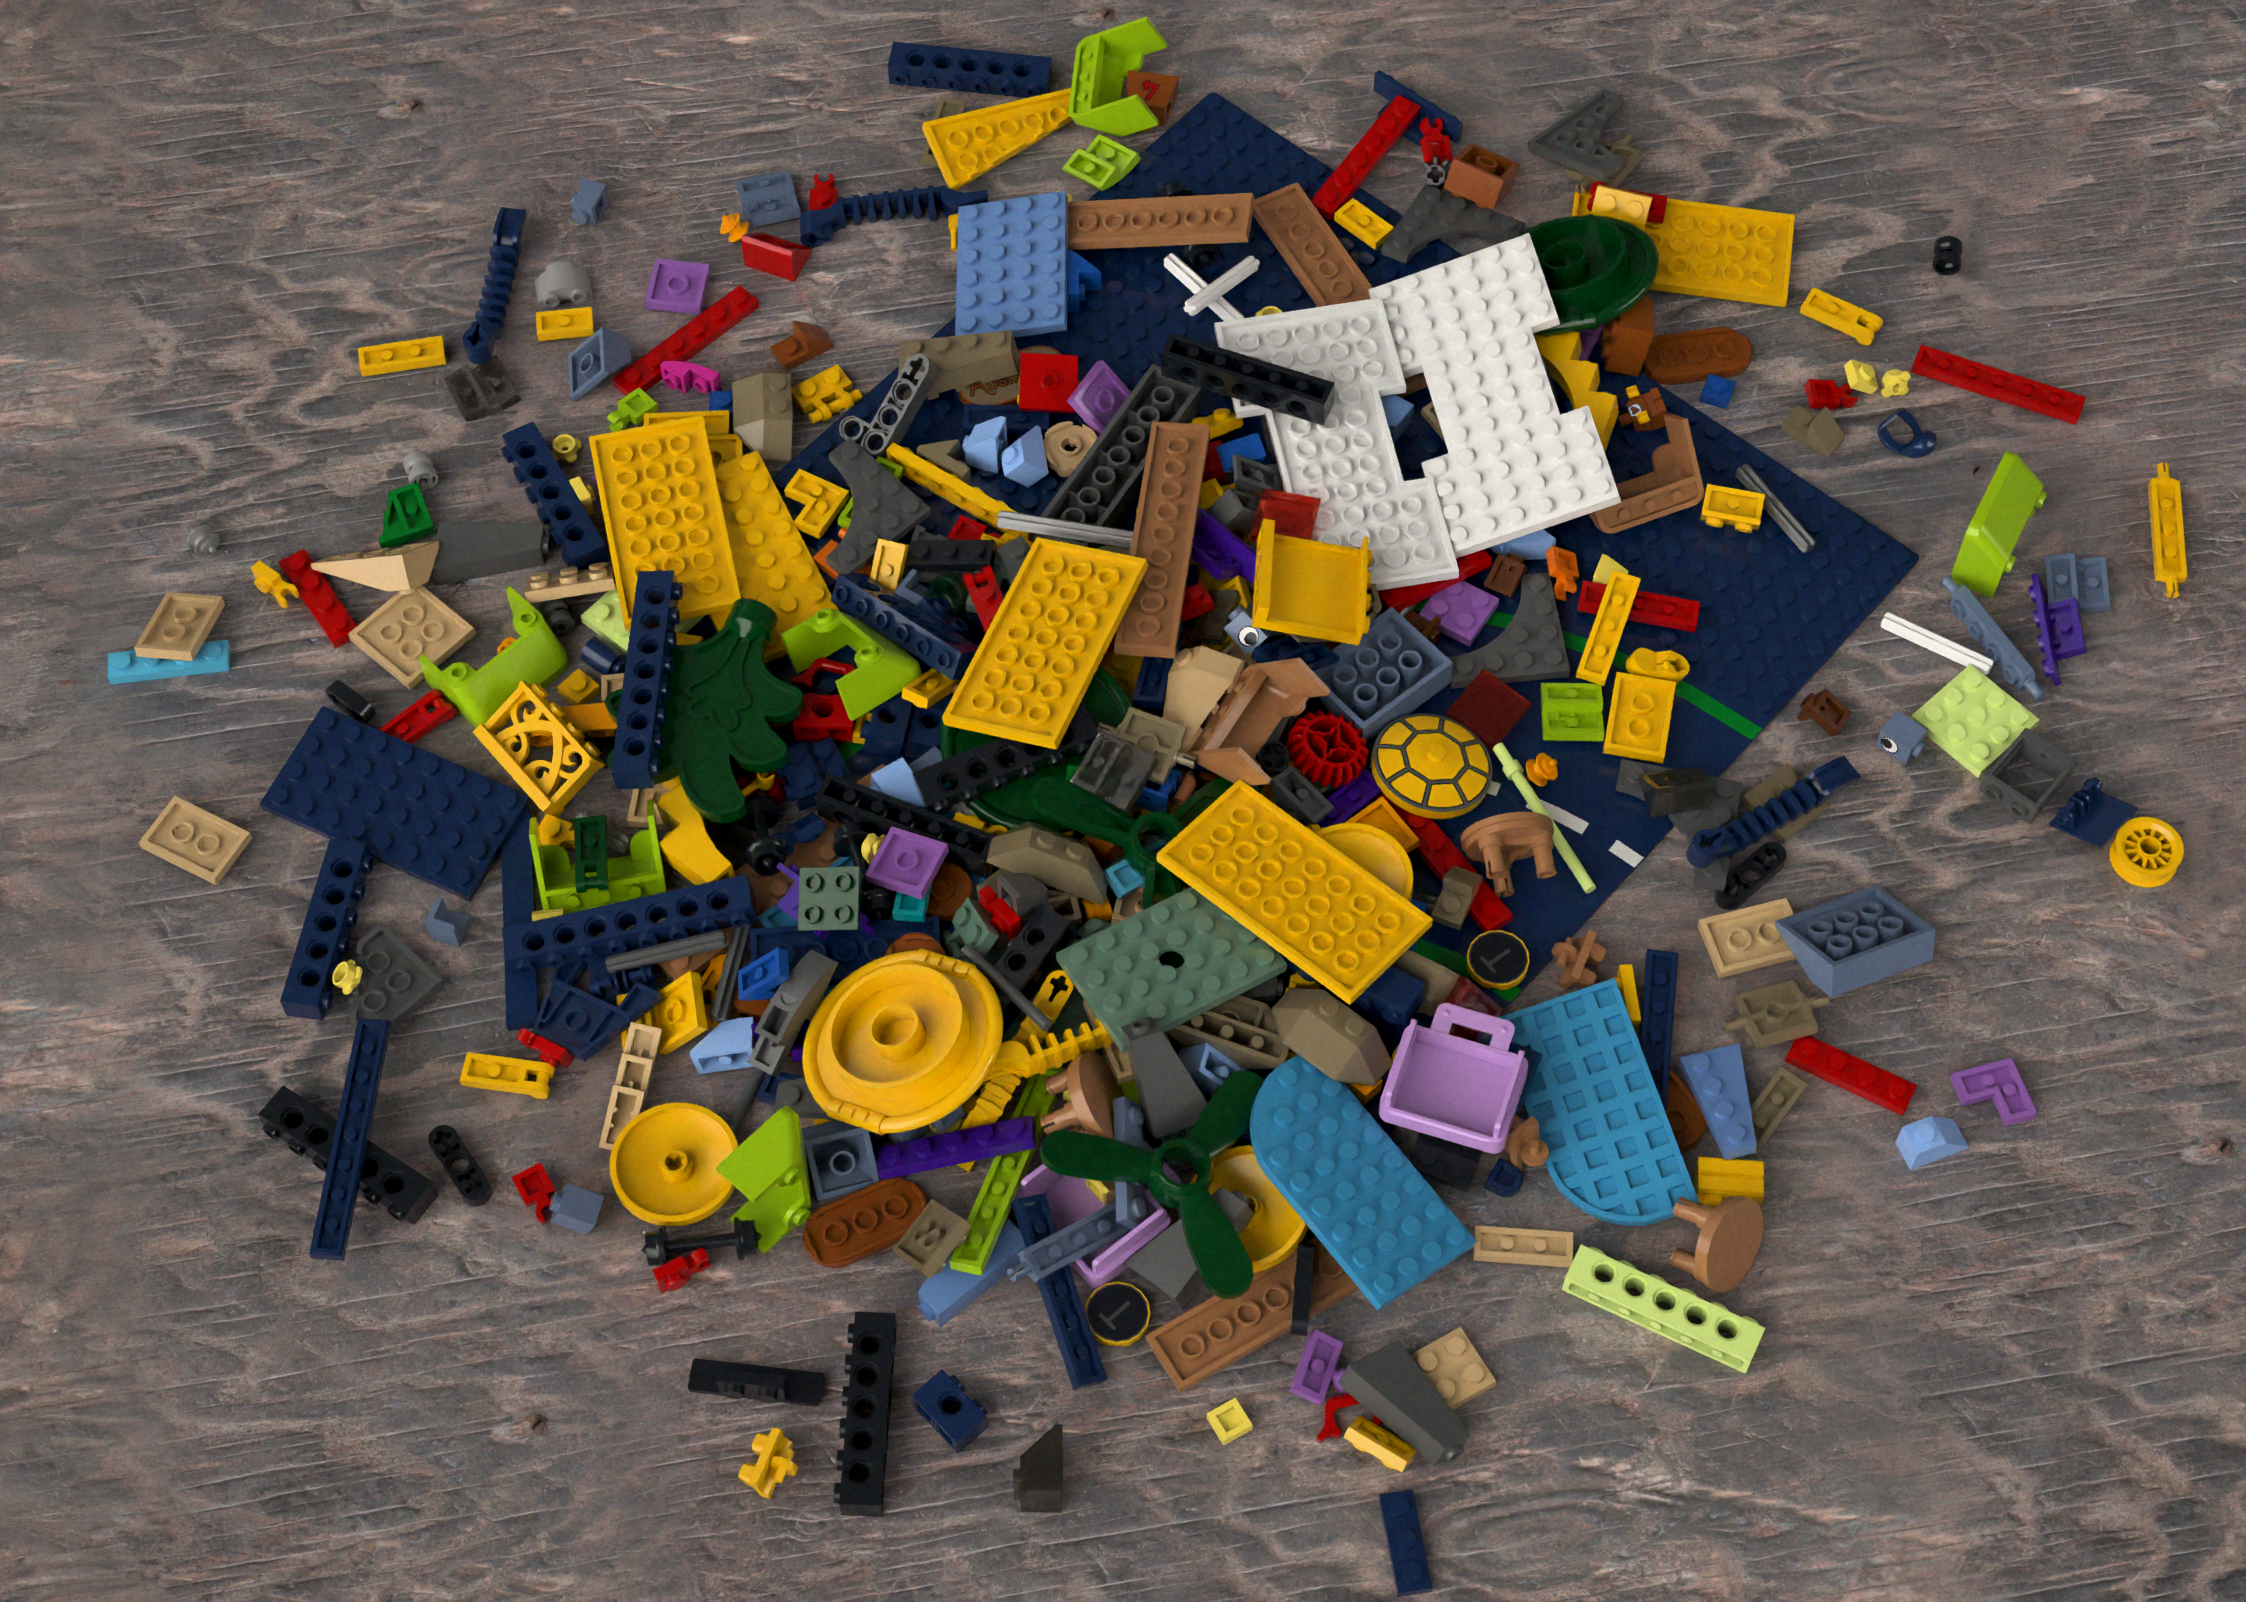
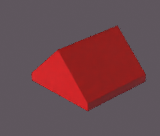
[741,232,812,282]

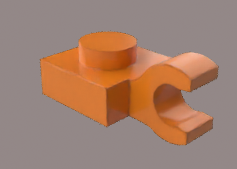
[1546,546,1580,601]

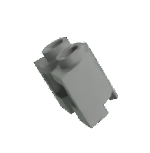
[534,261,594,310]

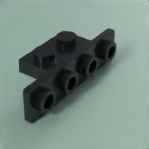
[688,1358,825,1407]

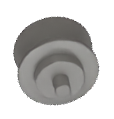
[187,525,220,557]

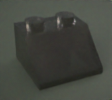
[1013,1424,1064,1513]

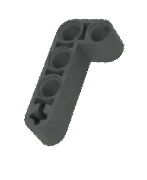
[839,353,939,459]

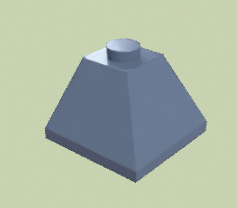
[568,327,631,402]
[801,1121,880,1201]

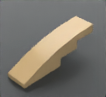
[599,1022,663,1150]

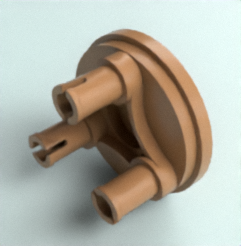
[1460,812,1557,898]
[1041,1051,1125,1140]
[1670,1196,1763,1293]

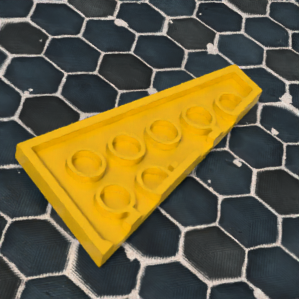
[922,88,1073,191]

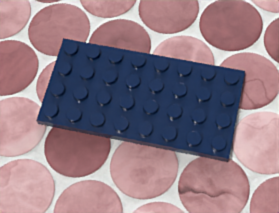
[259,706,532,902]

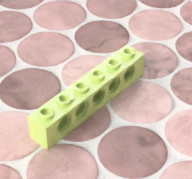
[1562,1245,1765,1374]

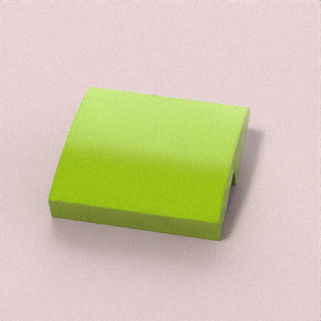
[1062,134,1141,191]
[1541,683,1605,741]

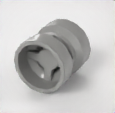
[403,451,438,491]

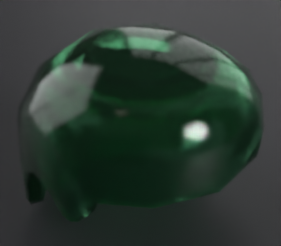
[924,573,968,616]

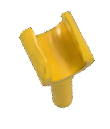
[948,213,958,251]
[741,773,774,797]

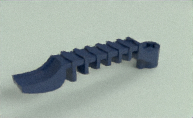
[800,185,988,248]
[462,207,527,365]
[1686,756,1861,868]

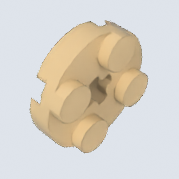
[1043,421,1097,477]

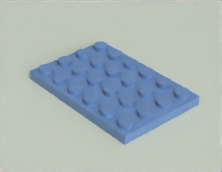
[955,191,1068,338]

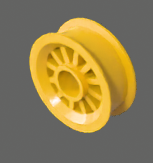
[2109,817,2184,888]

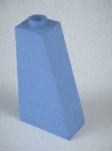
[918,1217,1026,1327]

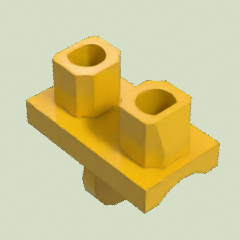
[738,1427,799,1499]

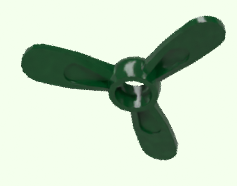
[1031,776,1260,969]
[1040,1070,1265,1299]

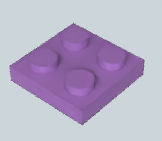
[645,259,711,314]
[1067,360,1131,437]
[1419,580,1499,647]
[864,826,949,900]

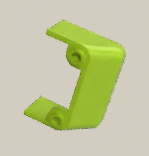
[1068,16,1168,137]
[1951,450,2047,599]
[418,586,569,728]
[781,608,922,721]
[529,799,666,914]
[716,1106,811,1254]

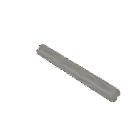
[997,510,1134,548]

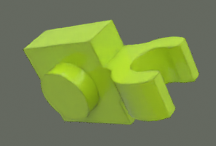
[607,388,658,432]

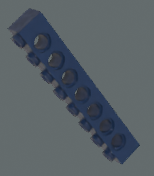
[611,570,683,789]
[502,874,758,975]

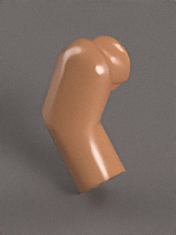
[1173,768,1197,806]

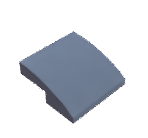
[735,170,801,228]
[2045,553,2111,613]

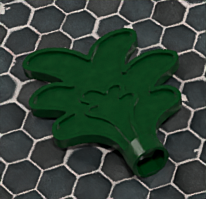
[605,599,805,823]

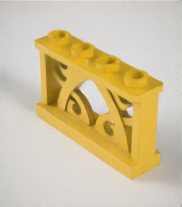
[473,680,606,818]

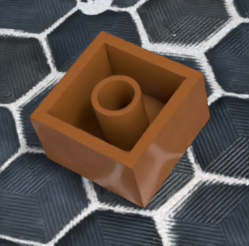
[1443,143,1520,210]
[1600,296,1655,377]

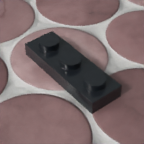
[905,540,997,572]

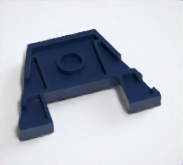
[532,961,663,1062]

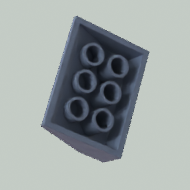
[1314,607,1453,746]
[1775,885,1936,998]

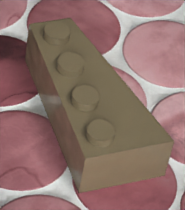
[898,330,1018,400]

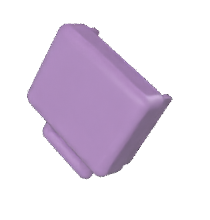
[1379,1003,1528,1154]
[1017,1131,1181,1288]

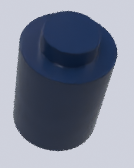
[580,636,627,675]

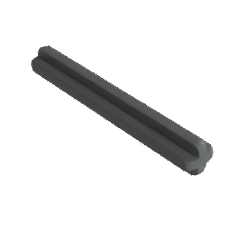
[1735,464,1816,553]
[710,922,754,1023]
[605,930,727,974]

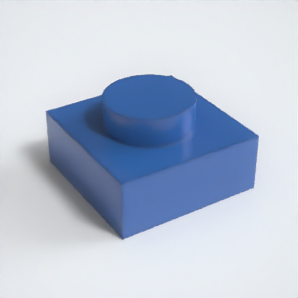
[1699,374,1736,410]
[709,391,733,420]

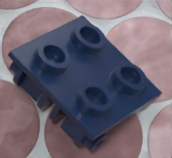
[2049,777,2138,849]
[587,947,658,1003]

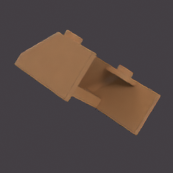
[1588,413,1704,534]
[1188,658,1331,786]

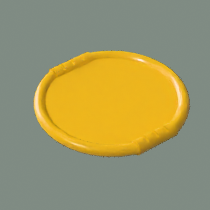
[802,948,1003,1135]

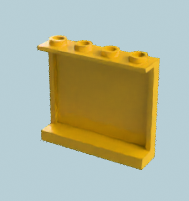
[1251,518,1373,646]

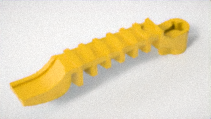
[956,970,1074,1172]
[985,1018,1114,1081]

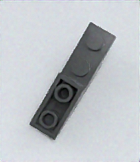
[748,949,838,1077]

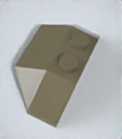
[732,368,793,463]
[986,821,1108,906]
[1391,949,1477,1016]
[1271,988,1393,1086]
[1167,995,1289,1069]

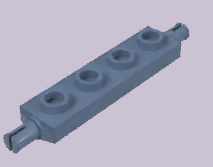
[1941,575,2046,701]
[1007,1200,1148,1283]

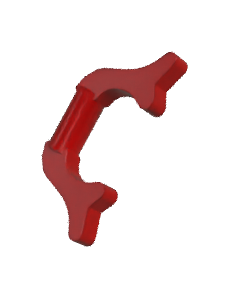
[791,657,855,690]
[1316,1393,1383,1443]

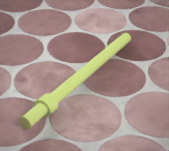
[1493,743,1596,894]

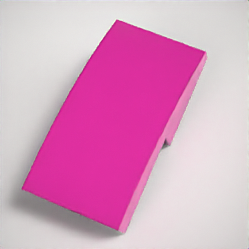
[660,361,722,395]

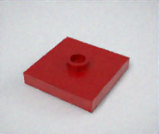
[1019,352,1078,414]

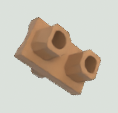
[1552,929,1607,989]
[1504,1114,1549,1171]

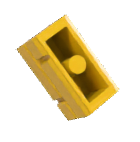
[1694,1156,1764,1207]

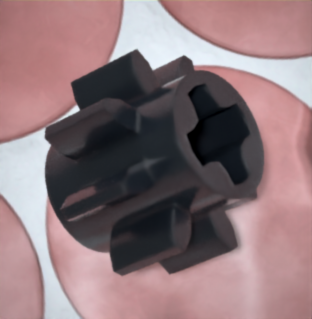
[1420,155,1450,190]

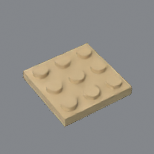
[348,585,476,690]

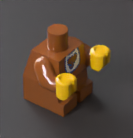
[1618,385,1667,432]

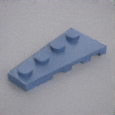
[1679,1043,1757,1160]

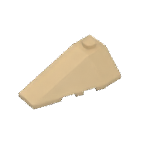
[310,541,440,595]
[1162,646,1245,753]

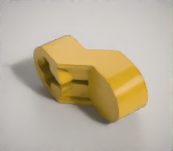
[1625,647,1690,684]

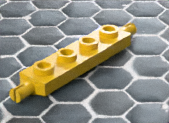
[2148,462,2187,598]

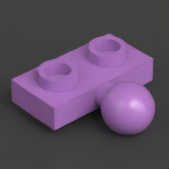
[1289,1329,1347,1405]

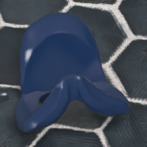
[1877,408,1937,458]

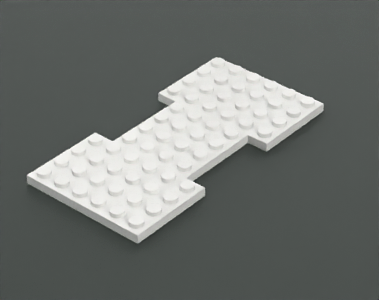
[1368,233,1622,559]
[1214,298,1459,591]

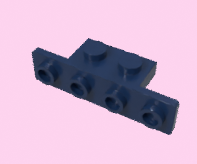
[1374,70,1463,146]

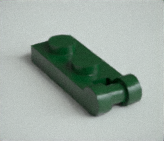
[574,815,609,894]

